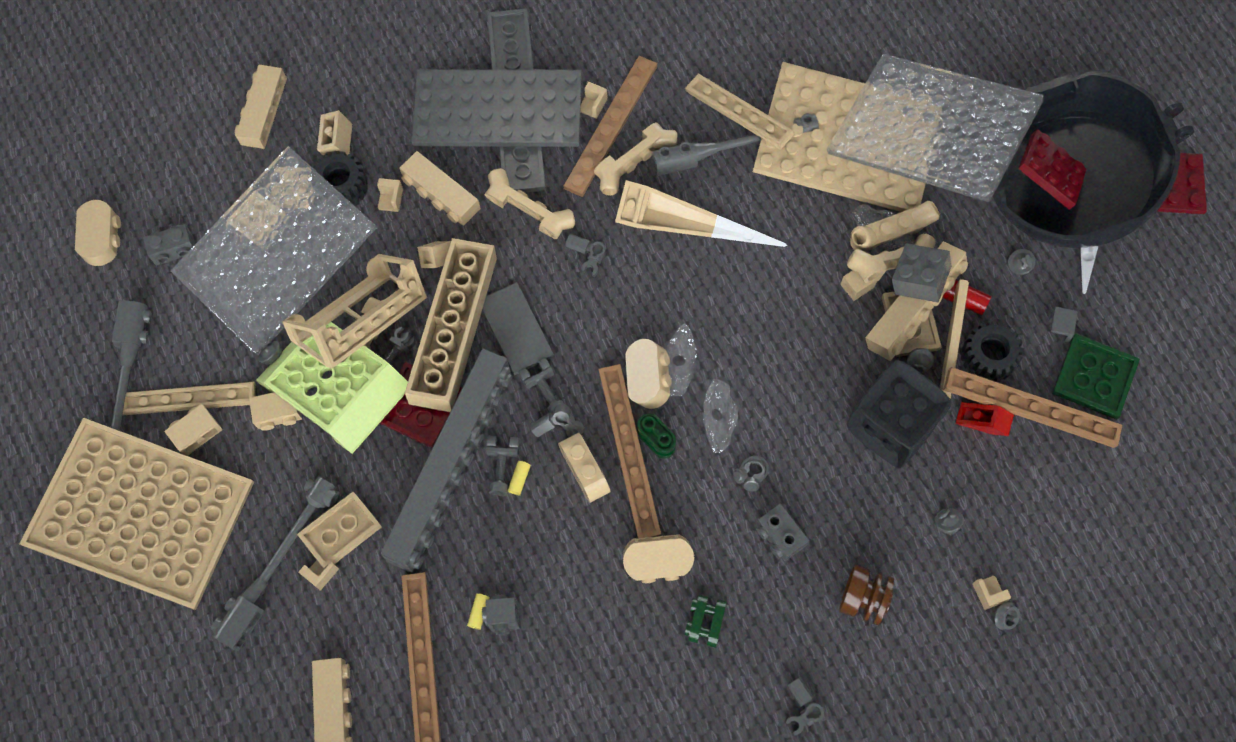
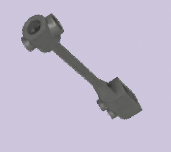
[652,114,819,176]
[111,300,152,431]
[211,476,340,652]

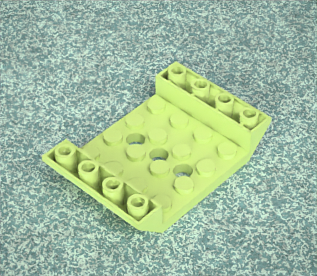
[256,322,408,454]

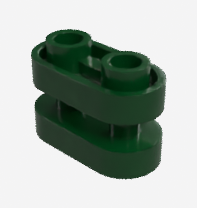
[638,413,676,459]
[685,595,727,648]

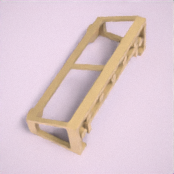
[282,254,427,369]

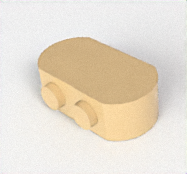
[75,200,121,266]
[625,339,671,409]
[558,433,610,503]
[623,534,694,583]

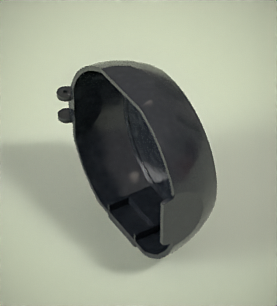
[983,71,1195,248]

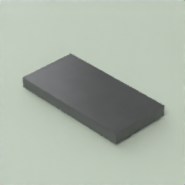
[482,282,554,375]

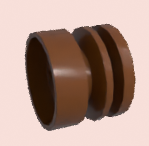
[839,564,894,625]

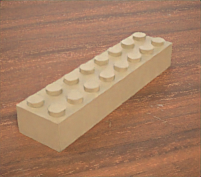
[405,238,497,412]

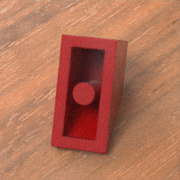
[956,402,1014,436]

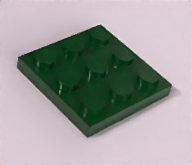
[1052,333,1140,420]

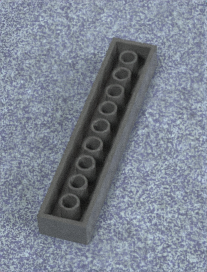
[380,348,512,574]

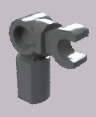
[565,233,606,277]
[530,404,584,437]
[786,677,824,735]

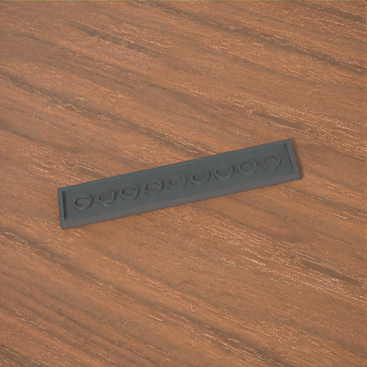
[487,8,546,193]

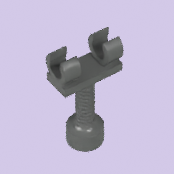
[385,327,416,365]
[519,358,564,414]
[486,435,520,496]

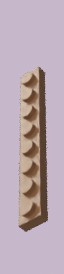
[564,56,657,197]
[599,364,661,539]
[943,367,1122,448]
[402,572,441,742]

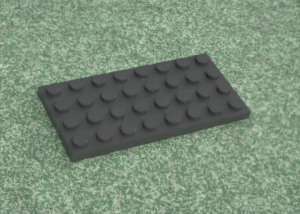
[412,69,582,147]

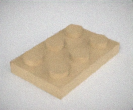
[882,292,942,357]
[297,492,382,569]

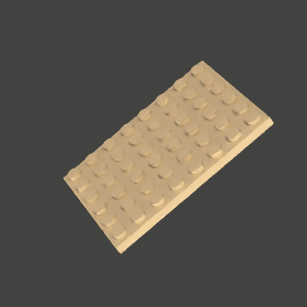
[753,62,943,212]
[20,418,254,610]

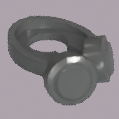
[733,456,769,492]

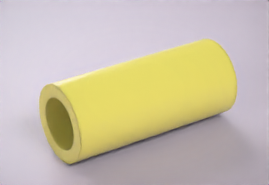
[507,461,531,495]
[467,594,490,630]

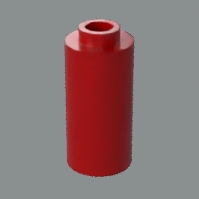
[942,280,992,316]

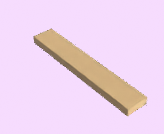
[685,73,794,150]
[940,279,969,399]
[123,382,256,415]

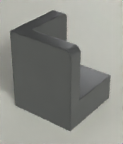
[1049,306,1078,343]

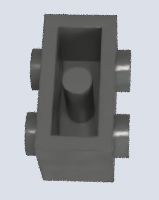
[143,224,197,266]
[756,504,809,562]
[482,595,520,635]

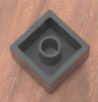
[892,243,952,303]

